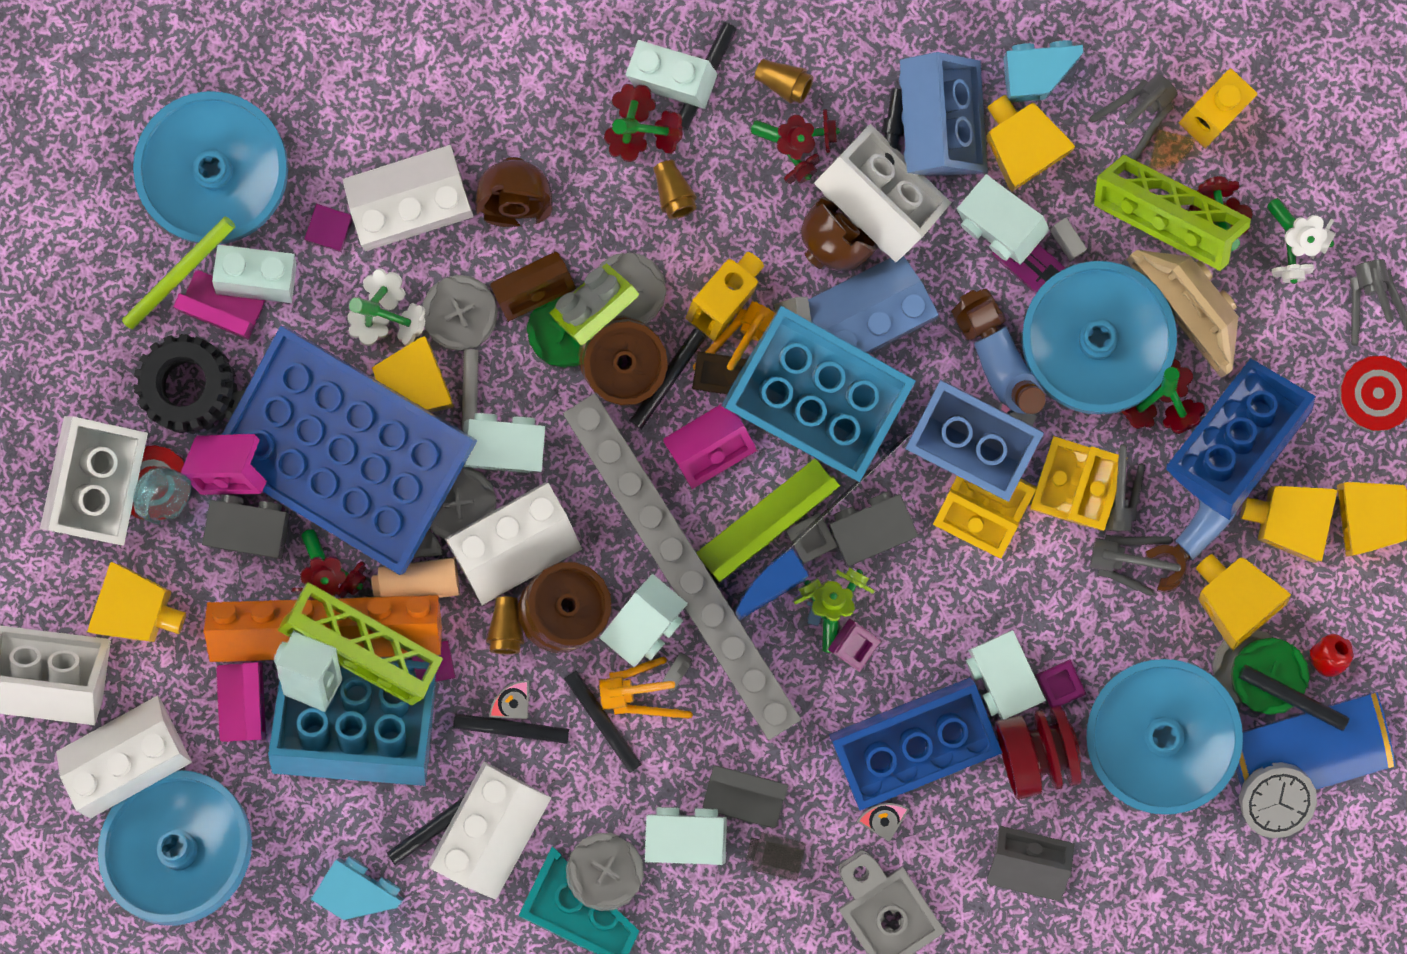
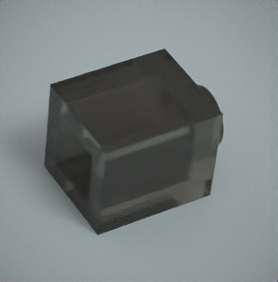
[746,831,806,881]

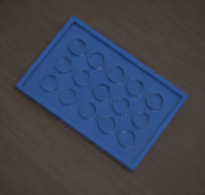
[222,326,478,575]

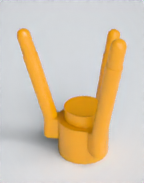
[693,301,776,371]
[599,656,693,719]

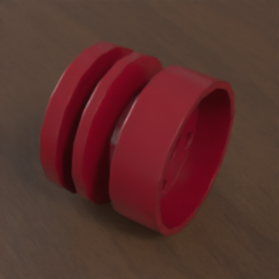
[996,705,1082,800]

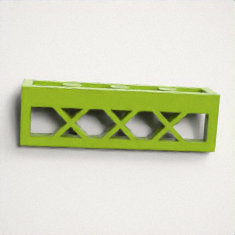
[1094,155,1251,271]
[696,458,840,583]
[277,583,443,706]

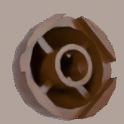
[476,157,552,227]
[801,196,876,272]

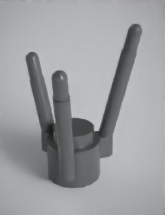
[1090,74,1178,161]
[1349,259,1407,346]
[1104,444,1145,531]
[1090,534,1181,596]

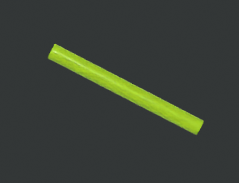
[122,216,236,330]

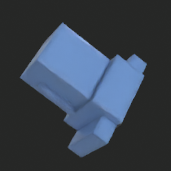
[807,601,822,626]

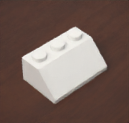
[814,124,952,262]
[342,145,474,251]
[40,416,148,546]
[444,482,582,605]
[0,626,111,725]
[56,695,192,819]
[428,761,551,900]

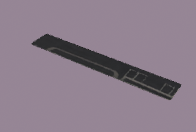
[770,432,913,563]

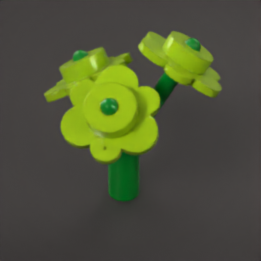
[793,567,875,653]

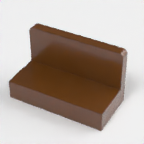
[490,252,576,322]

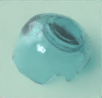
[133,466,191,525]

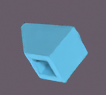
[1003,40,1083,103]
[311,856,404,920]

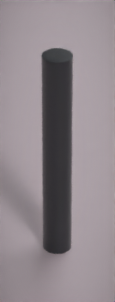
[679,22,737,130]
[629,328,707,430]
[1238,664,1350,731]
[564,671,642,773]
[453,713,570,744]
[387,797,464,865]

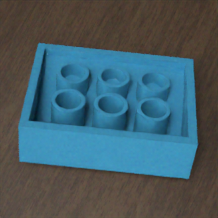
[721,306,916,482]
[268,657,436,786]

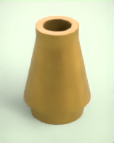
[754,58,813,104]
[653,160,697,219]
[486,597,524,654]

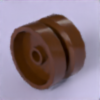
[578,315,668,405]
[518,562,612,653]

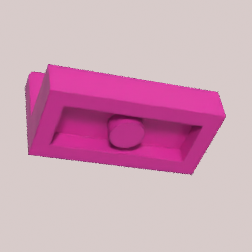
[173,270,265,340]
[663,404,758,489]
[180,434,266,495]
[216,662,266,742]

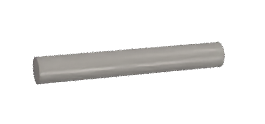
[462,349,479,431]

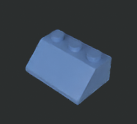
[899,52,988,176]
[808,256,939,354]
[905,379,1044,502]

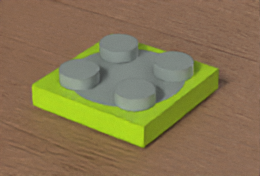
[549,263,640,345]

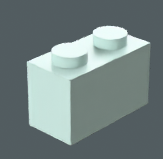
[625,40,718,109]
[956,174,1050,265]
[212,245,297,303]
[463,413,545,474]
[599,573,688,668]
[966,630,1046,720]
[274,631,342,712]
[645,807,727,865]

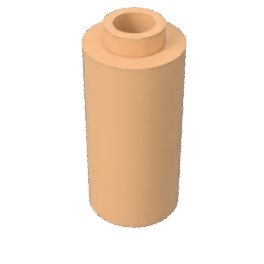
[371,557,460,598]

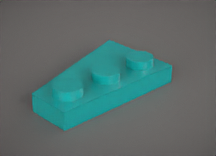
[518,846,640,954]

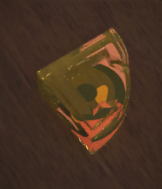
[1148,130,1196,169]

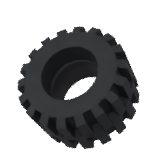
[133,334,237,434]

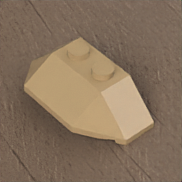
[1126,250,1239,378]

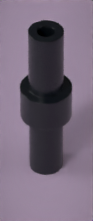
[881,88,904,165]

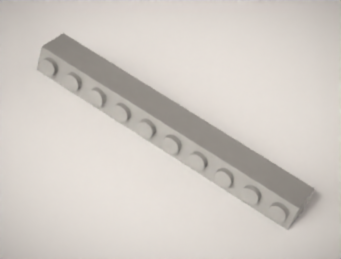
[562,393,801,740]

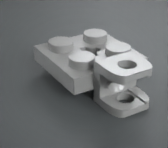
[838,850,945,954]

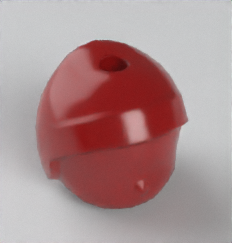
[1310,634,1354,677]

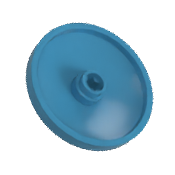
[133,91,288,245]
[1022,261,1177,415]
[1086,659,1243,815]
[98,770,252,926]

